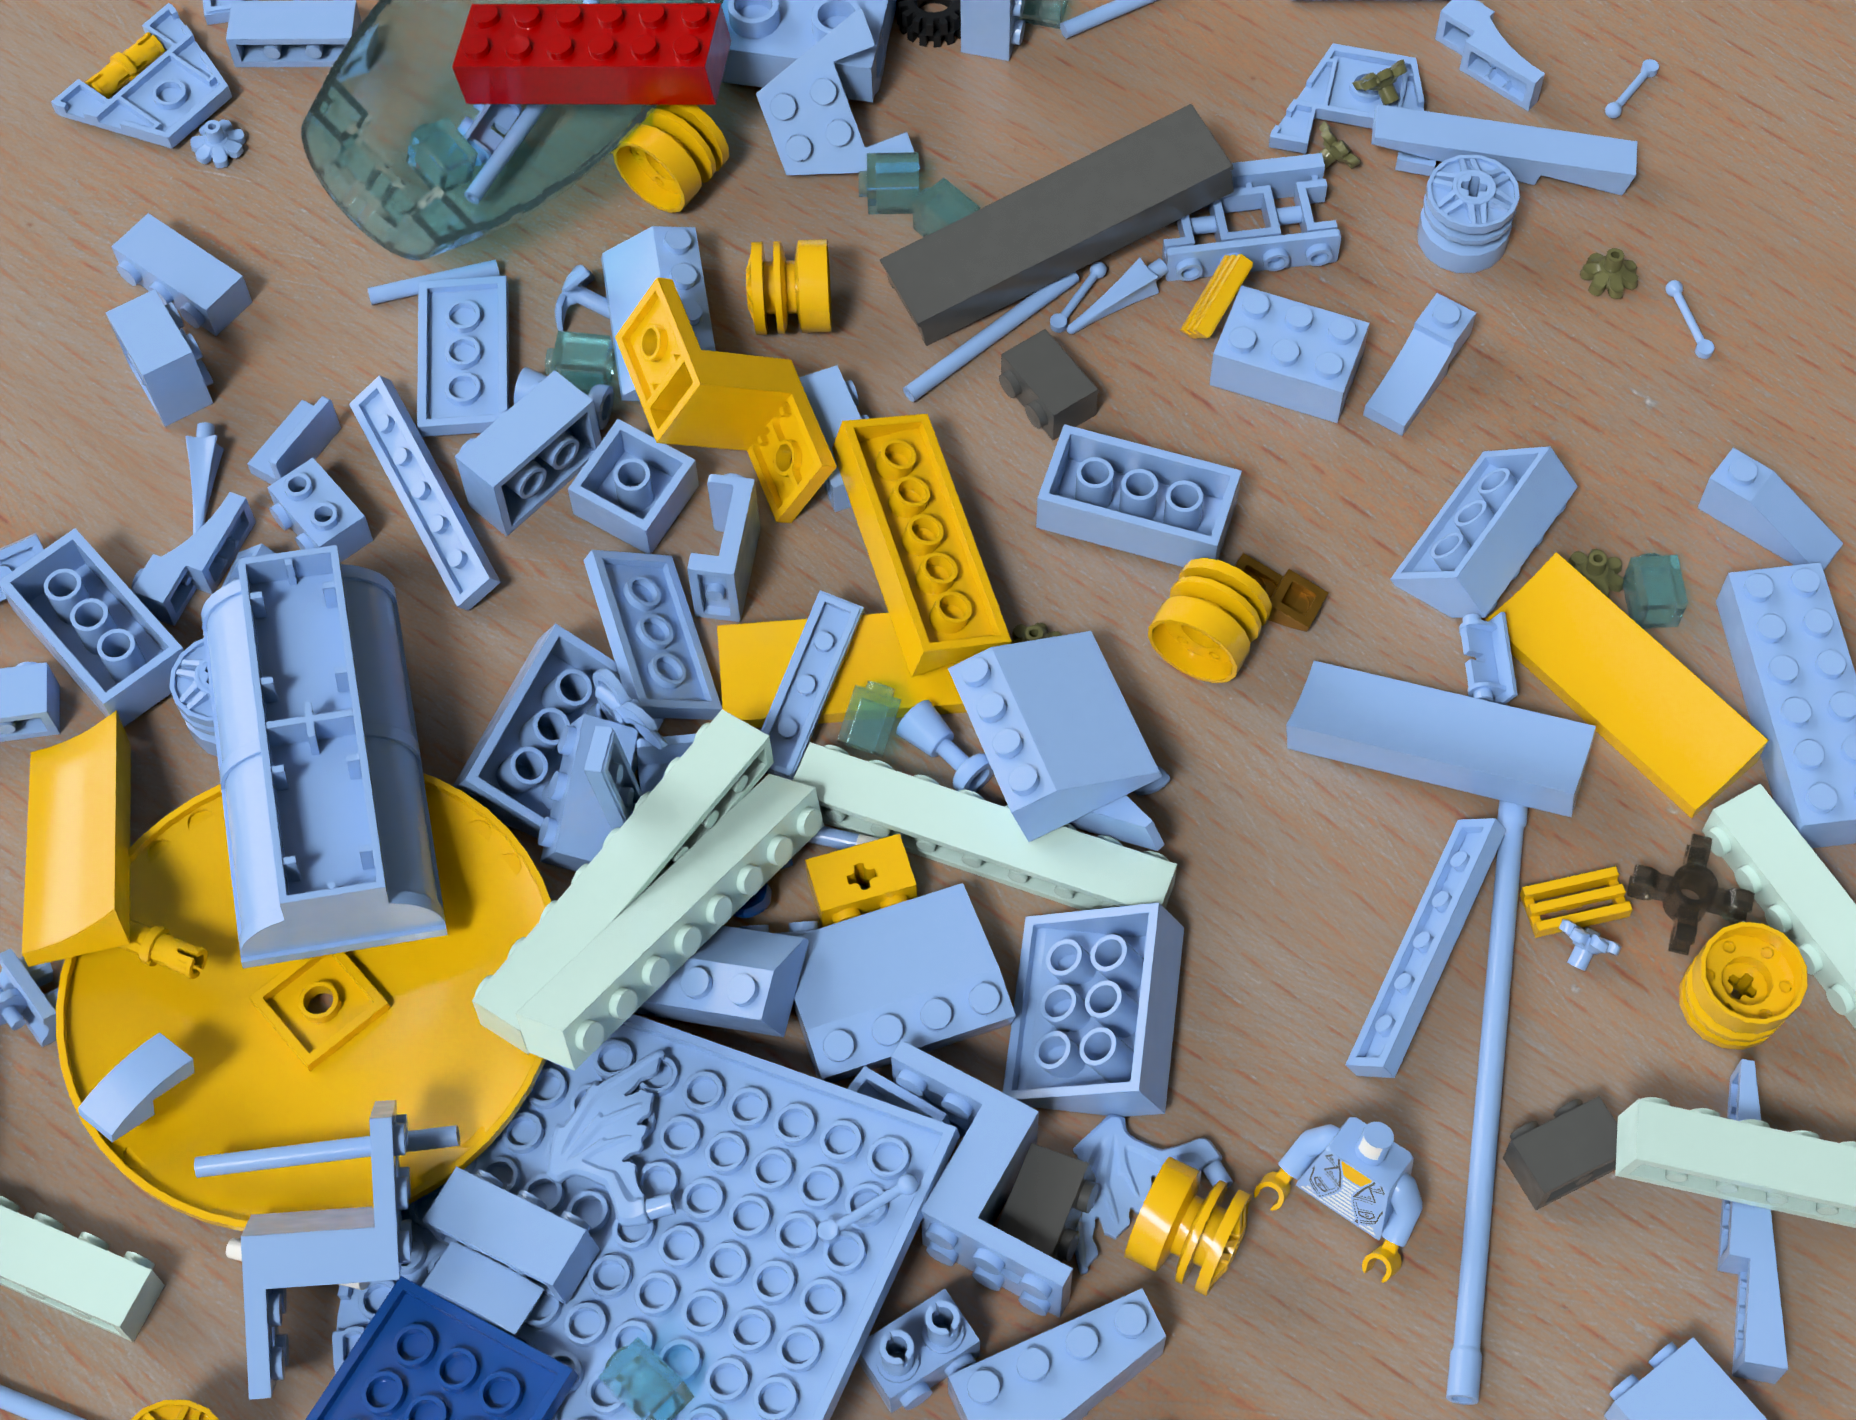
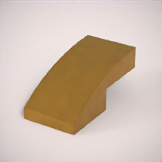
[1234,553,1329,632]

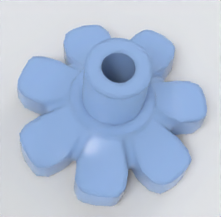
[190,119,246,168]
[1559,919,1622,971]

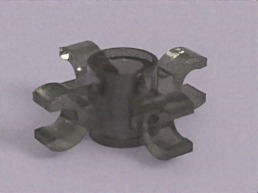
[1626,834,1755,956]

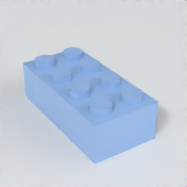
[1036,424,1242,567]
[0,528,184,727]

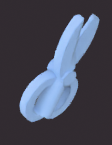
[592,669,669,750]

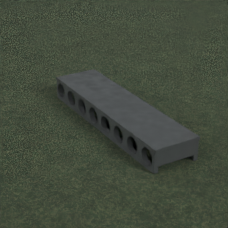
[880,104,1234,346]

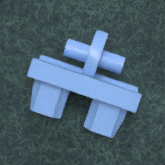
[0,948,58,1047]

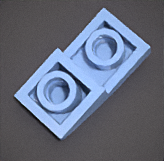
[78,1032,195,1142]
[422,1241,544,1337]

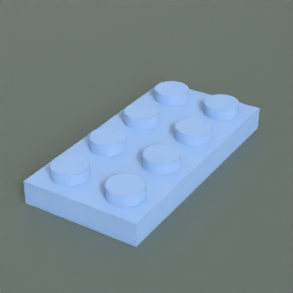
[417,275,510,437]
[583,550,722,720]

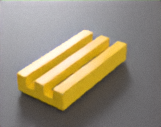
[1180,254,1253,339]
[1519,866,1633,938]

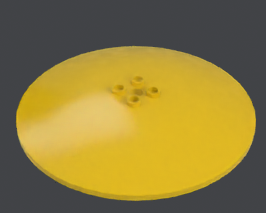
[56,773,551,1231]

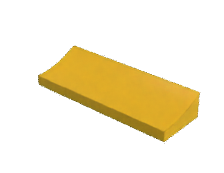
[832,414,1012,678]
[1486,552,1768,819]
[717,606,1000,728]
[22,710,131,967]

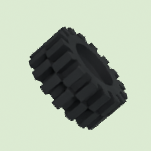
[896,0,961,48]

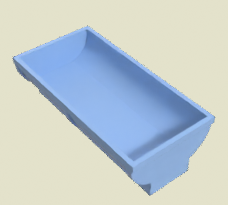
[201,545,448,969]

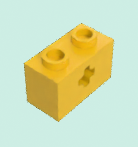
[805,833,917,927]

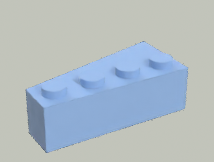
[948,1288,1166,1420]

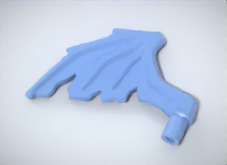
[546,1049,676,1227]
[1073,1114,1233,1275]

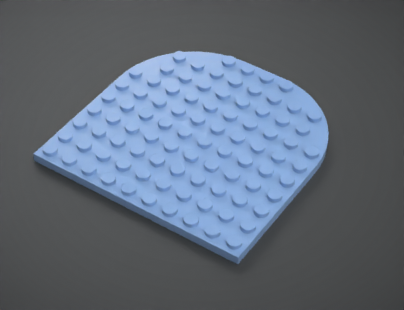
[332,1014,960,1420]

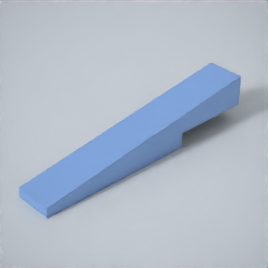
[1371,104,1638,196]
[1717,1059,1788,1384]

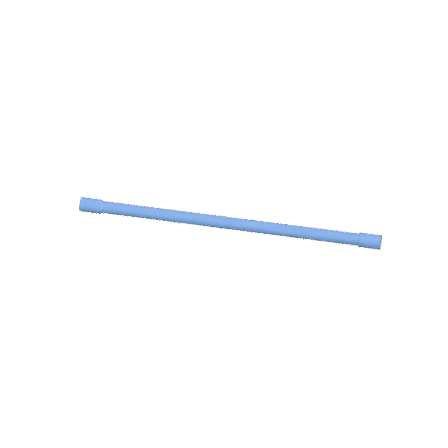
[1446,800,1528,1405]

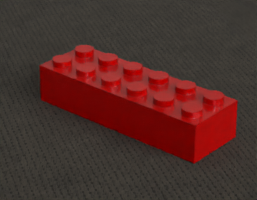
[452,3,731,105]

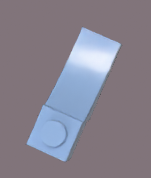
[1435,0,1545,111]
[1363,293,1476,436]
[131,492,256,626]

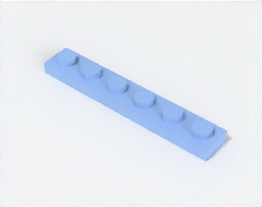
[349,375,501,611]
[1345,818,1506,1078]

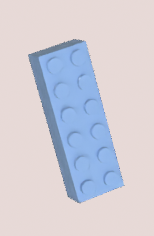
[1716,562,1856,848]

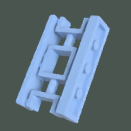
[1162,153,1341,281]

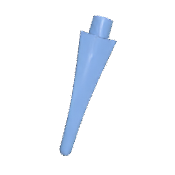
[1066,257,1169,334]
[185,422,224,534]

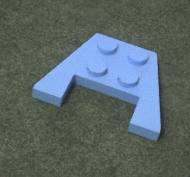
[51,3,232,149]
[756,8,921,175]
[1269,43,1436,176]

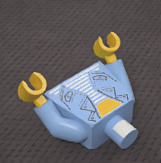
[1254,1117,1423,1283]

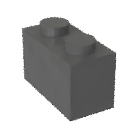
[999,329,1098,440]
[1503,1096,1617,1210]
[996,1143,1099,1262]

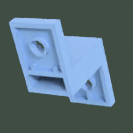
[891,1040,1073,1318]
[241,1100,413,1400]

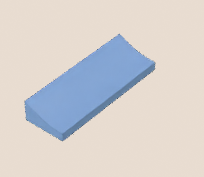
[1286,660,1596,817]

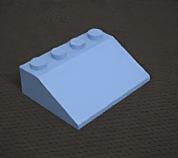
[453,623,665,838]
[948,631,1162,842]
[793,883,1016,1083]
[1003,902,1184,1117]

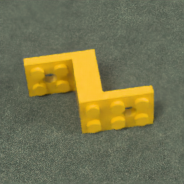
[615,277,837,523]

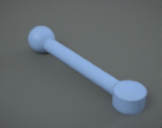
[1605,59,1659,119]
[1050,261,1107,333]
[1665,280,1715,359]
[817,1174,918,1244]

